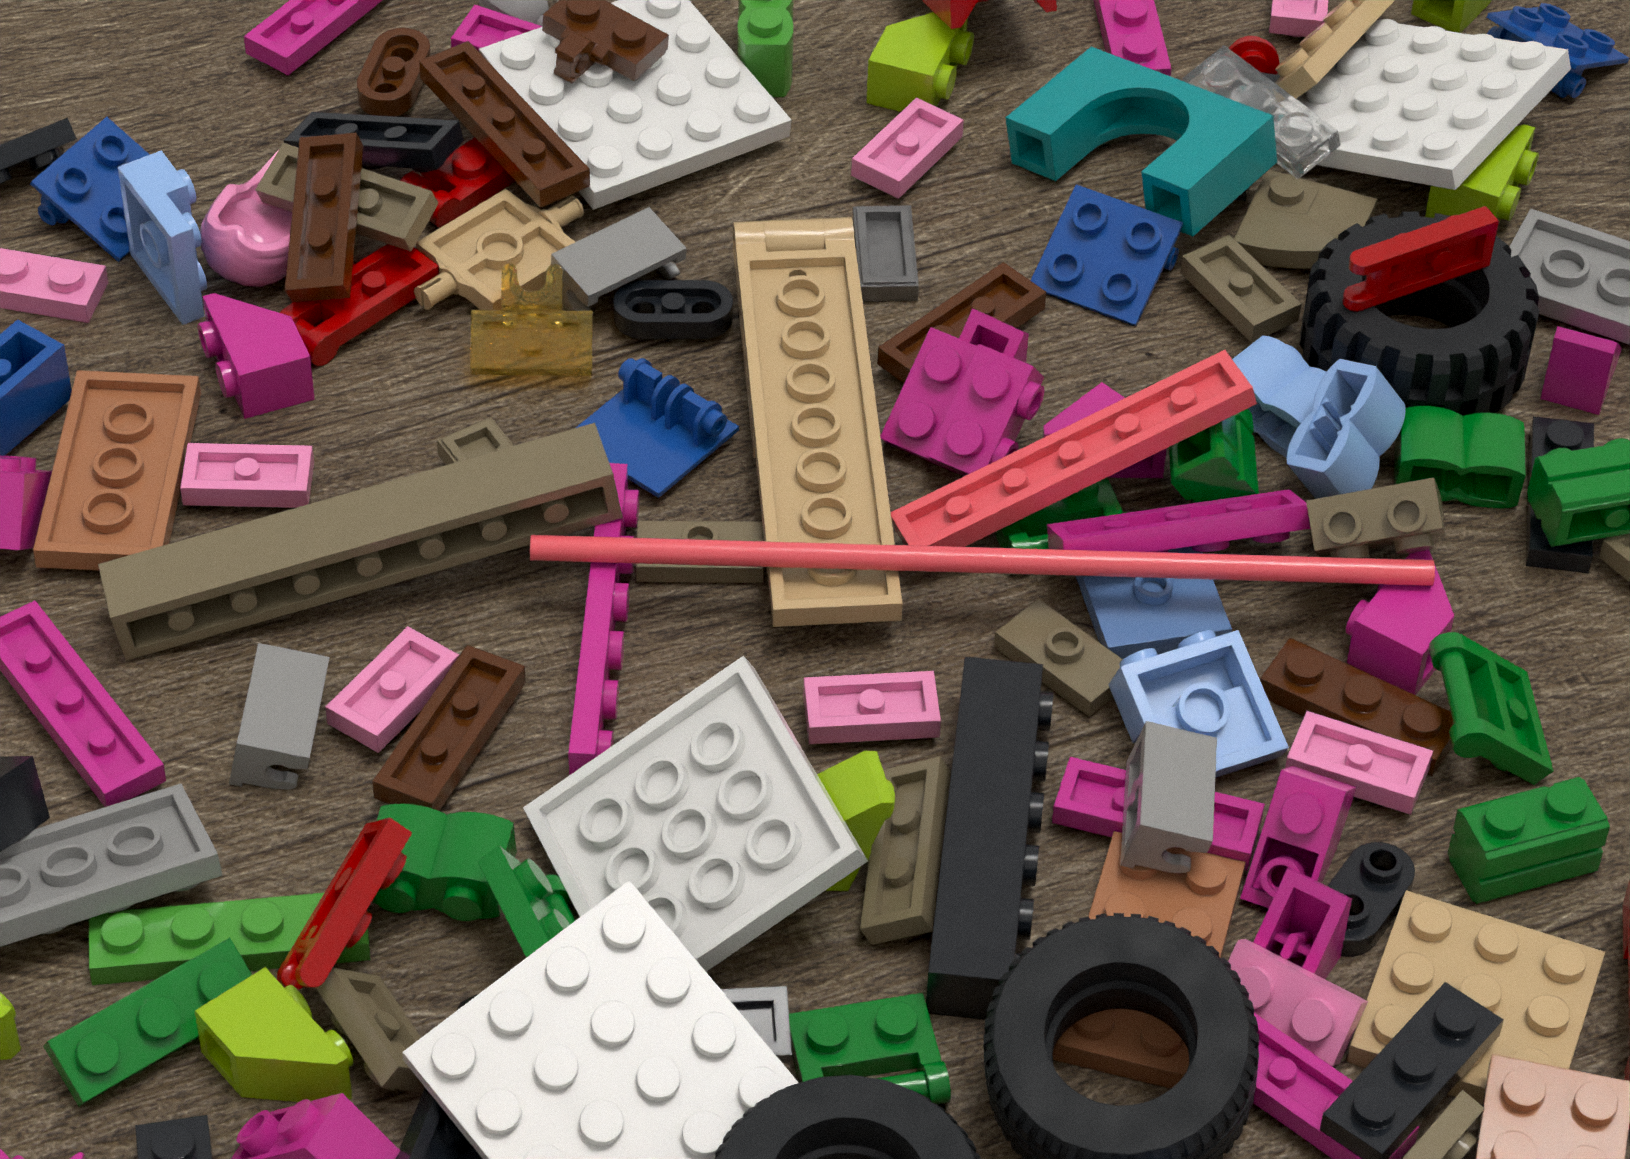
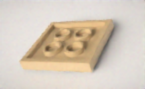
[1347,890,1605,1105]

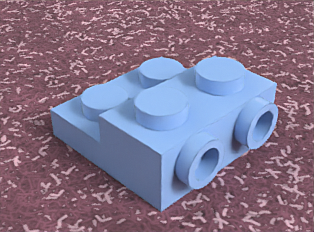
[118,151,207,325]
[1108,630,1289,778]

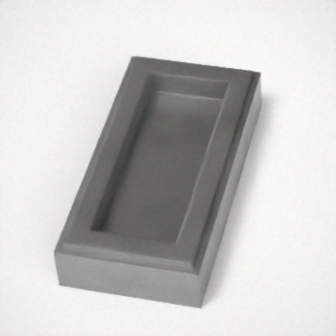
[852,205,919,302]

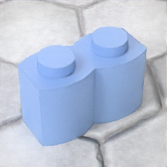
[1232,335,1326,458]
[1287,359,1406,499]

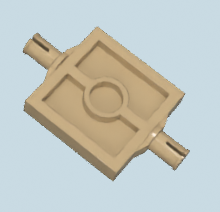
[414,189,584,320]

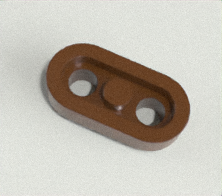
[357,28,431,117]

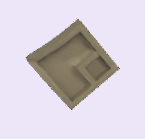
[1234,170,1377,268]

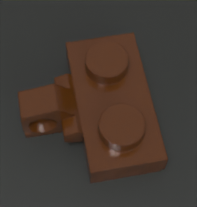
[542,0,669,84]

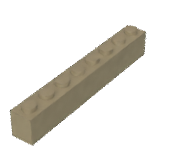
[98,423,623,661]

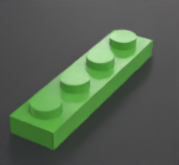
[89,893,371,985]

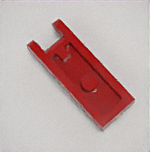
[1342,206,1499,311]
[277,818,412,990]

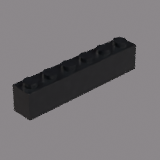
[926,657,1054,1020]

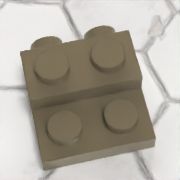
[1306,478,1446,558]

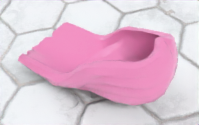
[200,150,292,287]

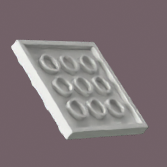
[479,0,792,210]
[1274,19,1571,190]
[523,656,868,972]
[403,880,799,1159]

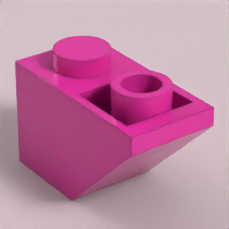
[197,293,315,419]
[0,455,52,550]
[1346,549,1454,695]
[1240,766,1357,908]
[231,1093,400,1159]

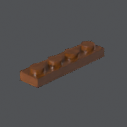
[419,41,590,208]

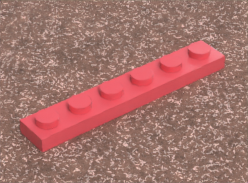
[891,350,1257,547]

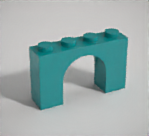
[1005,46,1277,237]

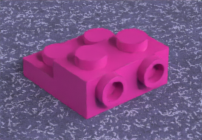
[880,327,1044,476]

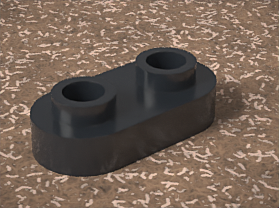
[613,280,733,339]
[1328,842,1415,957]

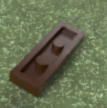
[285,133,363,302]
[877,262,1046,383]
[1260,638,1454,777]
[372,645,526,811]

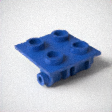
[1486,3,1630,98]
[30,117,150,262]
[1030,185,1184,327]
[576,358,739,498]

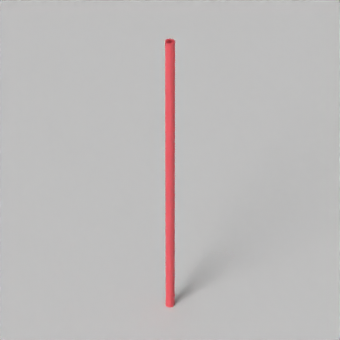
[530,535,1435,586]

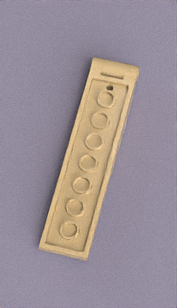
[733,217,903,627]

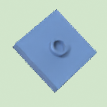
[1076,546,1232,659]

